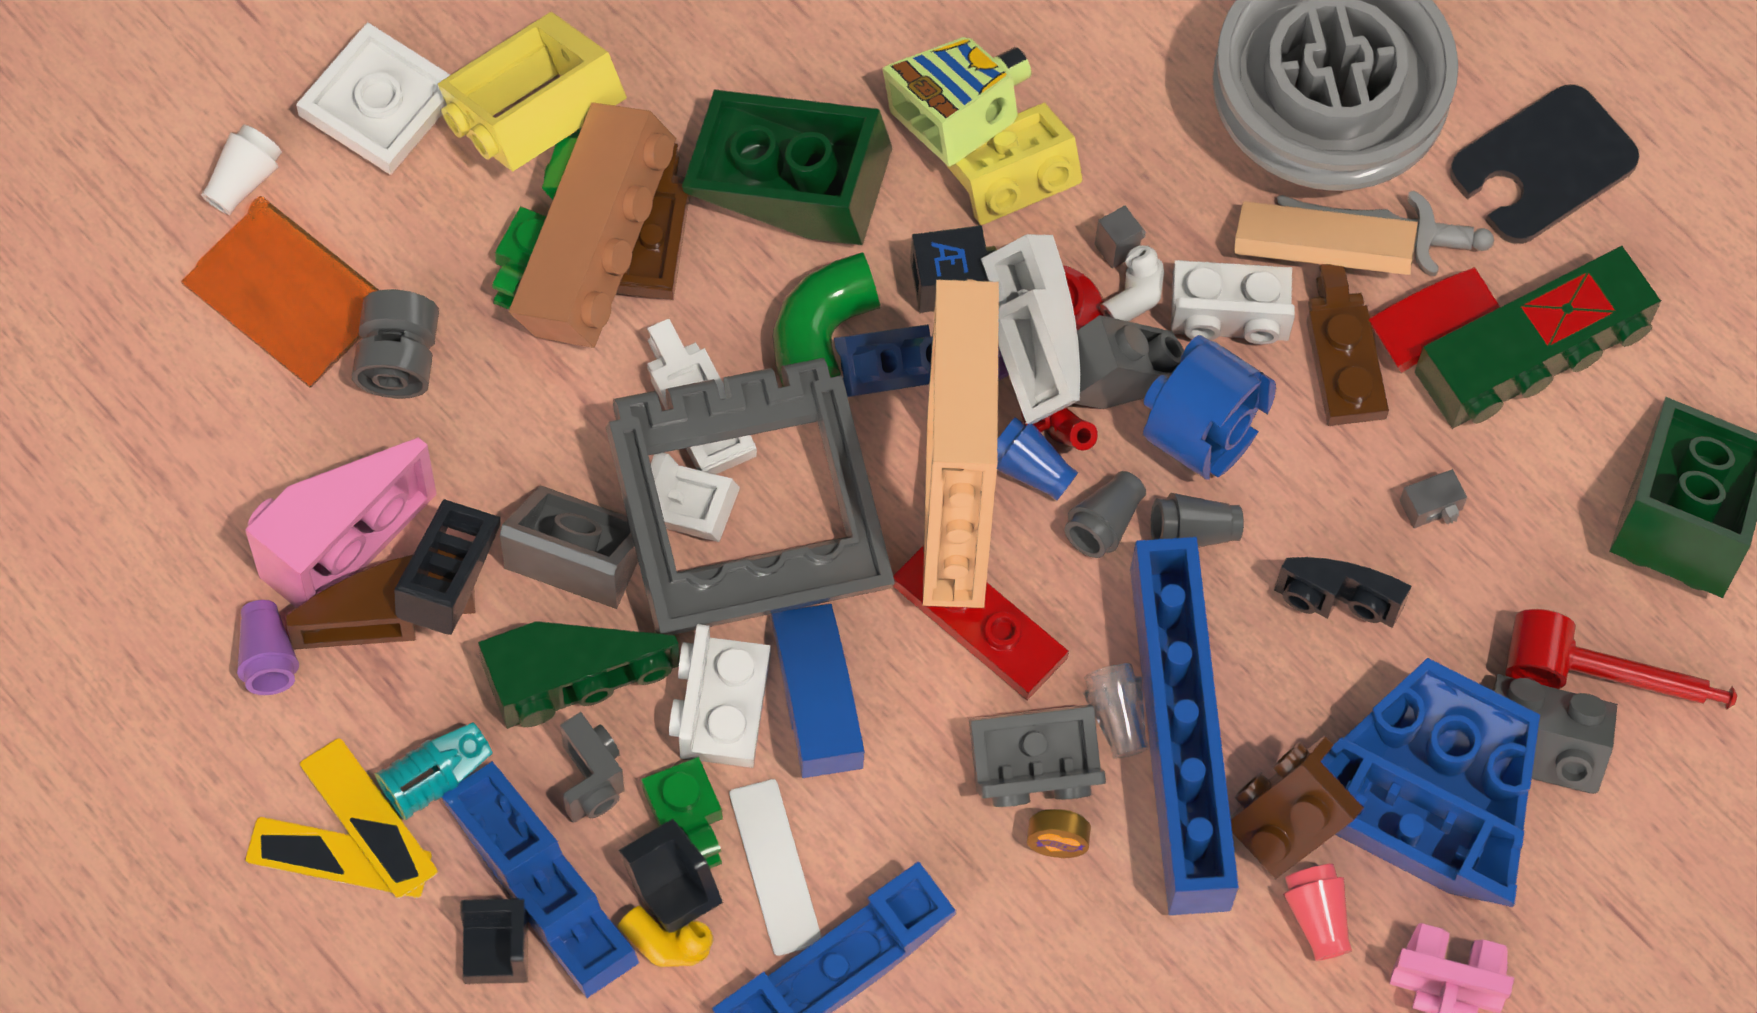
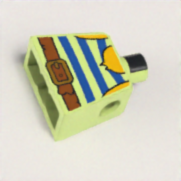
[883,37,1031,167]

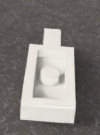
[647,319,757,474]

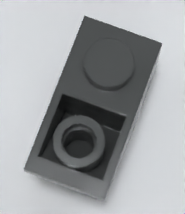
[1074,315,1184,409]

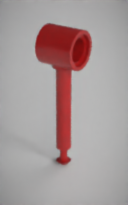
[1505,609,1737,710]

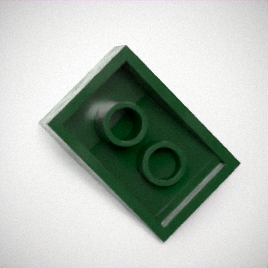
[682,89,893,246]
[1609,397,1757,598]

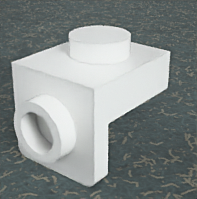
[650,453,740,542]

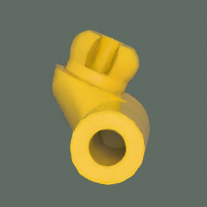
[617,905,713,967]

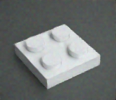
[296,22,450,175]

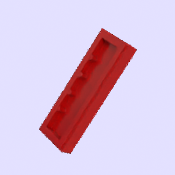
[893,545,1069,701]

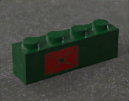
[1414,245,1661,429]

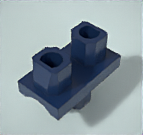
[834,324,933,397]

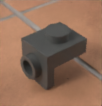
[560,712,624,823]

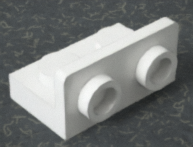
[1171,260,1295,345]
[669,624,771,768]

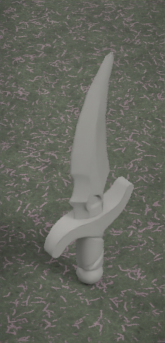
[1277,191,1494,276]

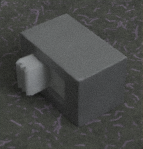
[1094,205,1146,269]
[1400,469,1467,528]

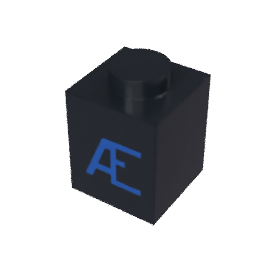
[910,225,997,313]

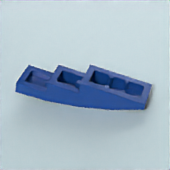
[442,761,639,998]

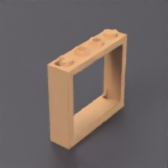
[923,279,999,608]

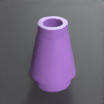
[237,600,299,695]

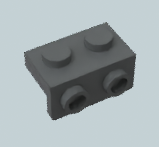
[1493,674,1618,794]
[969,704,1106,807]

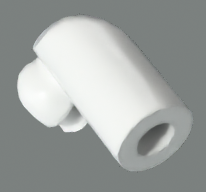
[1100,245,1164,321]

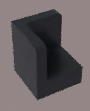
[619,819,723,933]
[460,899,528,984]

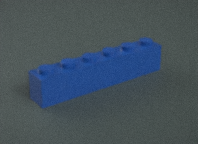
[1130,537,1239,916]

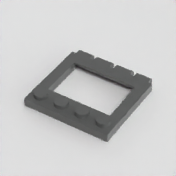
[606,358,895,635]

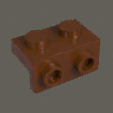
[1230,736,1363,879]

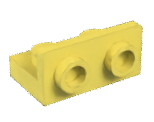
[945,102,1082,225]

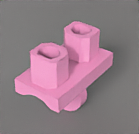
[1389,923,1514,1013]

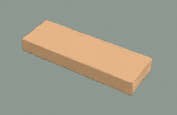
[1234,201,1418,275]

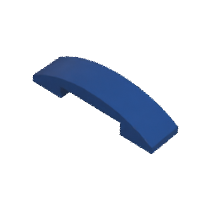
[712,861,956,1013]

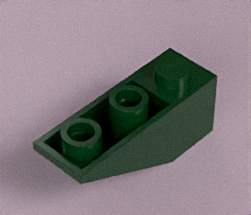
[478,621,679,729]

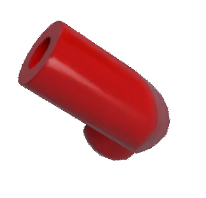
[1021,407,1098,451]

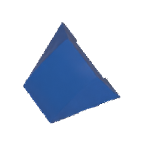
[1321,658,1540,907]

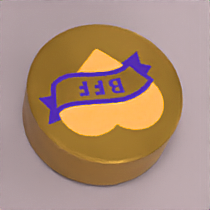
[1027,809,1091,858]

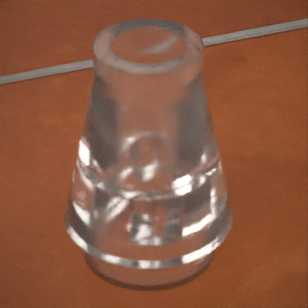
[1082,663,1149,759]

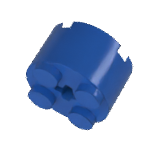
[1143,335,1276,480]

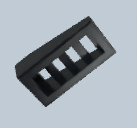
[394,499,500,635]

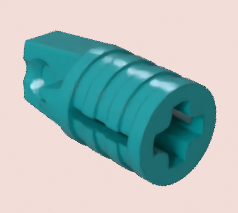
[375,722,493,821]

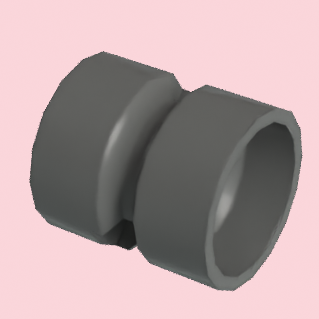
[352,289,439,399]

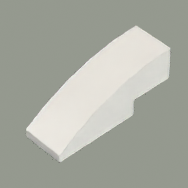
[981,234,1080,424]

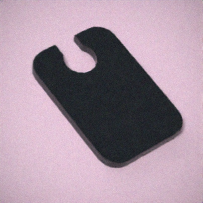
[1450,85,1639,244]

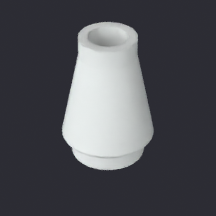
[201,125,282,215]

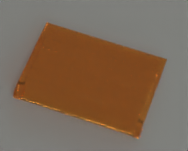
[181,196,379,388]

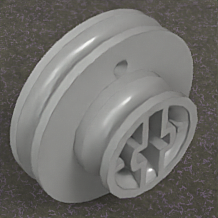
[1213,0,1458,191]

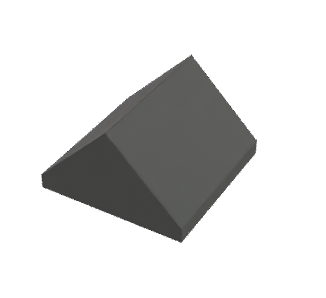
[500,485,638,609]

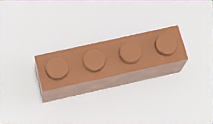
[509,102,677,348]

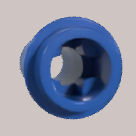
[997,417,1079,501]

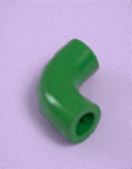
[772,252,880,387]

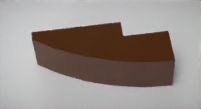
[286,550,476,650]

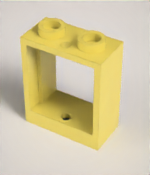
[438,12,627,172]

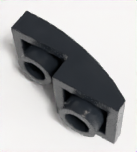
[1274,557,1412,628]

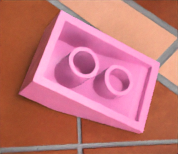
[245,437,437,608]

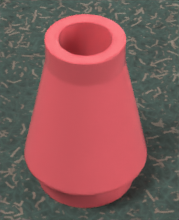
[1284,864,1352,961]

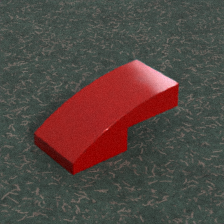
[1368,267,1500,373]

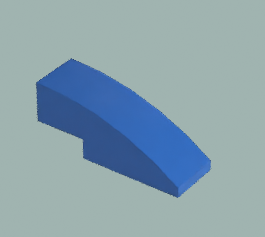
[771,604,864,779]

